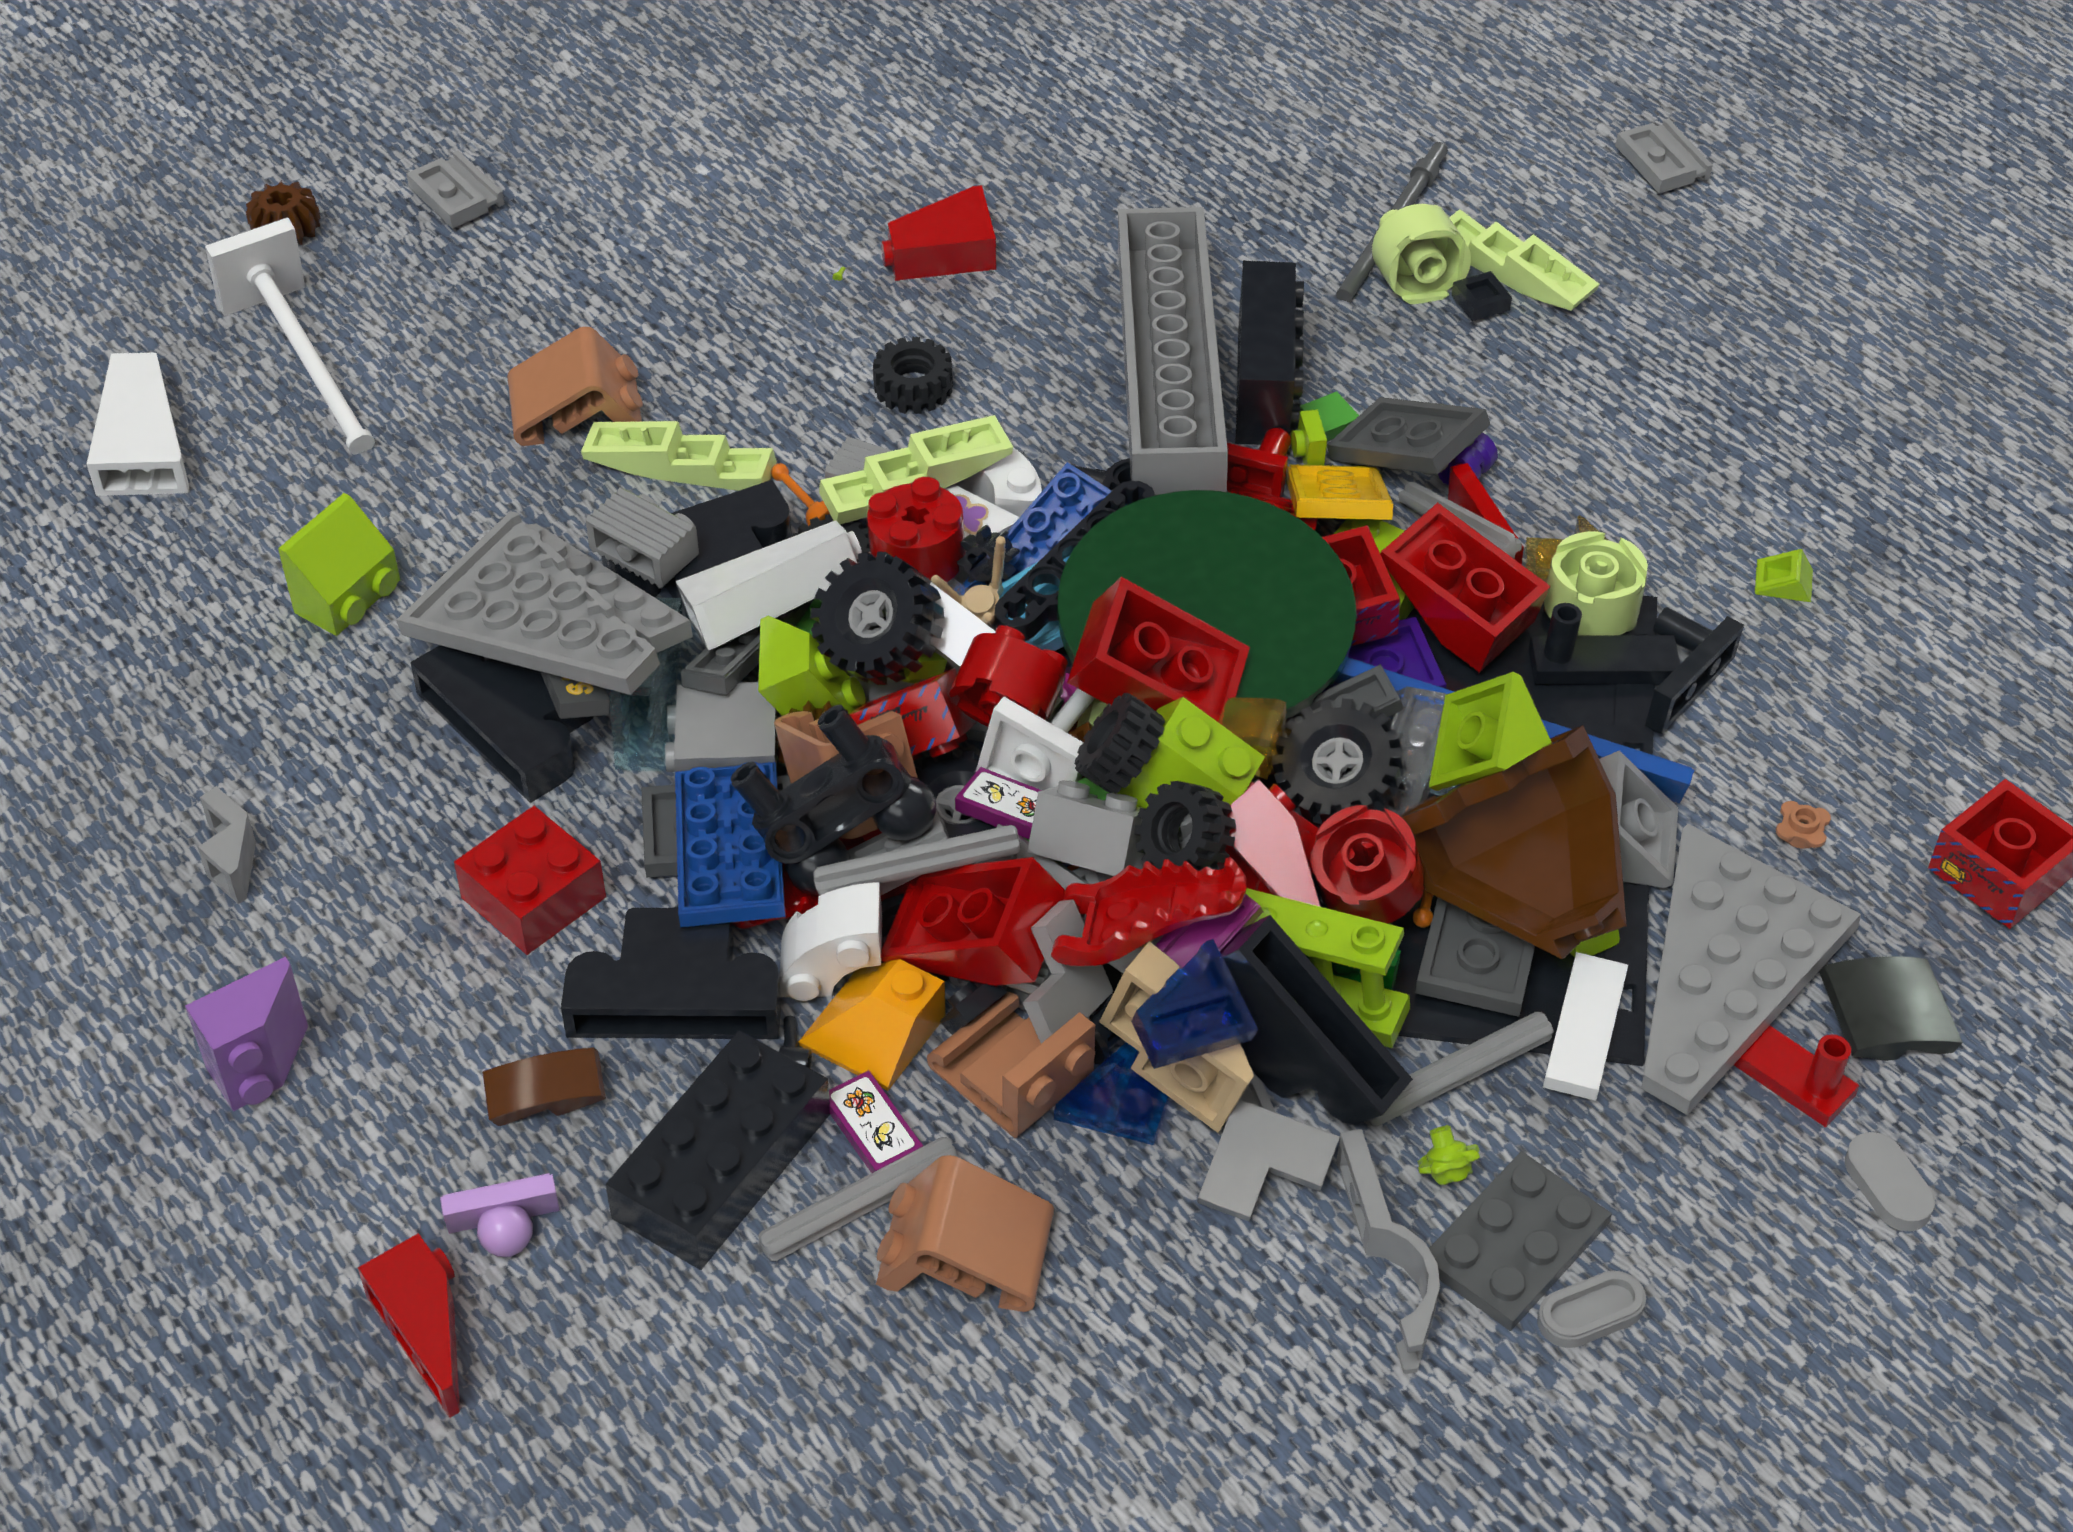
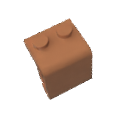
[507,327,643,446]
[774,711,918,839]
[927,992,1095,1138]
[876,1155,1054,1312]

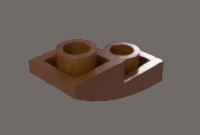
[482,1047,606,1126]

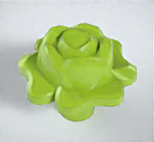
[1417,1125,1480,1185]

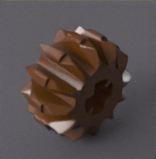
[246,180,321,246]

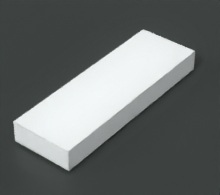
[1543,952,1628,1101]

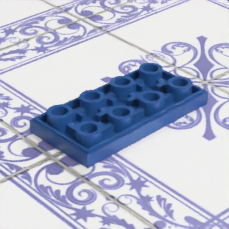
[956,462,1126,596]
[675,762,786,927]

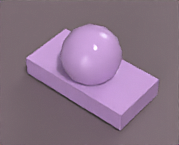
[440,1173,560,1257]

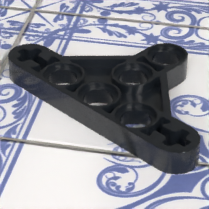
[994,481,1155,641]

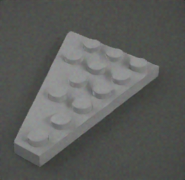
[396,511,660,695]
[1641,824,1861,1115]

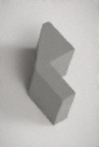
[198,786,256,904]

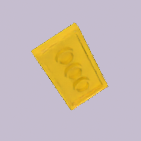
[1286,464,1393,520]

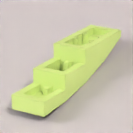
[1449,209,1599,311]
[819,415,1013,524]
[581,421,777,491]

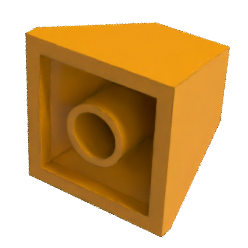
[798,959,945,1091]

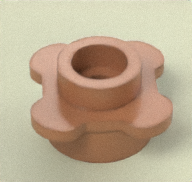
[1776,801,1831,849]

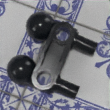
[731,705,936,896]

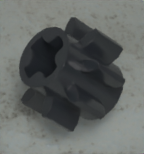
[957,525,1020,586]

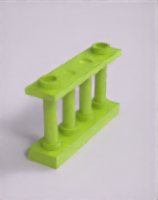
[1246,888,1410,1048]

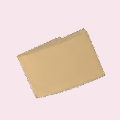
[1099,941,1254,1133]

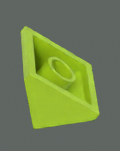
[1429,672,1552,791]

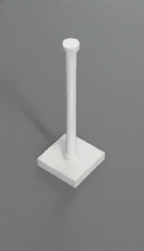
[205,218,375,455]
[976,688,1095,790]

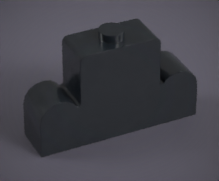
[601,480,792,619]
[410,645,594,803]
[561,906,781,1039]
[1210,915,1413,1125]

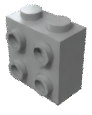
[665,682,779,776]

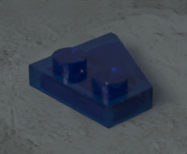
[1131,939,1258,1069]
[1054,1042,1170,1145]

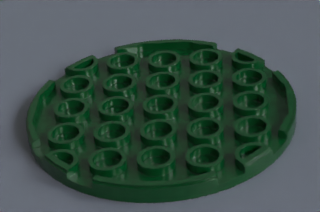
[1057,490,1356,734]

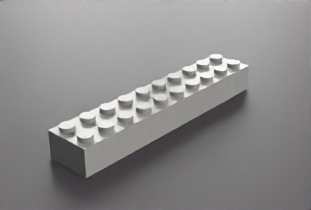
[1118,207,1228,495]

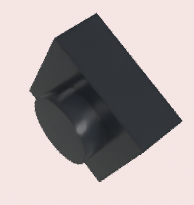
[1452,271,1512,321]
[940,981,1007,1035]

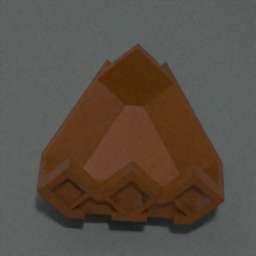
[1400,725,1627,959]

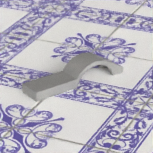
[1337,1129,1440,1374]

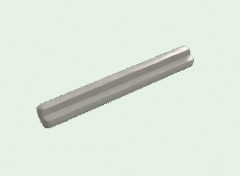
[1398,482,1522,559]
[813,825,1021,895]
[1368,1012,1553,1126]
[758,1137,958,1261]

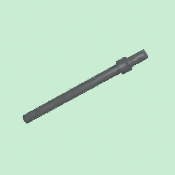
[1336,142,1448,302]

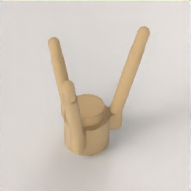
[931,536,1006,631]

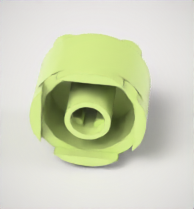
[1372,204,1471,305]
[1544,531,1648,636]

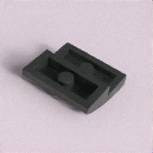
[1819,956,1963,1061]

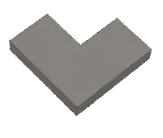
[1023,899,1114,1043]
[1197,1099,1340,1222]

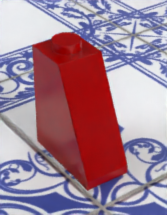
[881,185,996,281]

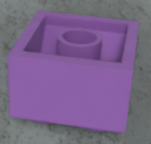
[185,957,308,1111]

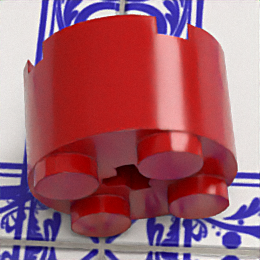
[867,477,965,583]
[949,625,1068,727]
[1310,805,1424,924]

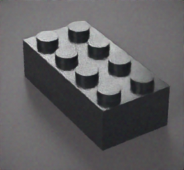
[1235,260,1304,445]
[605,1030,830,1270]

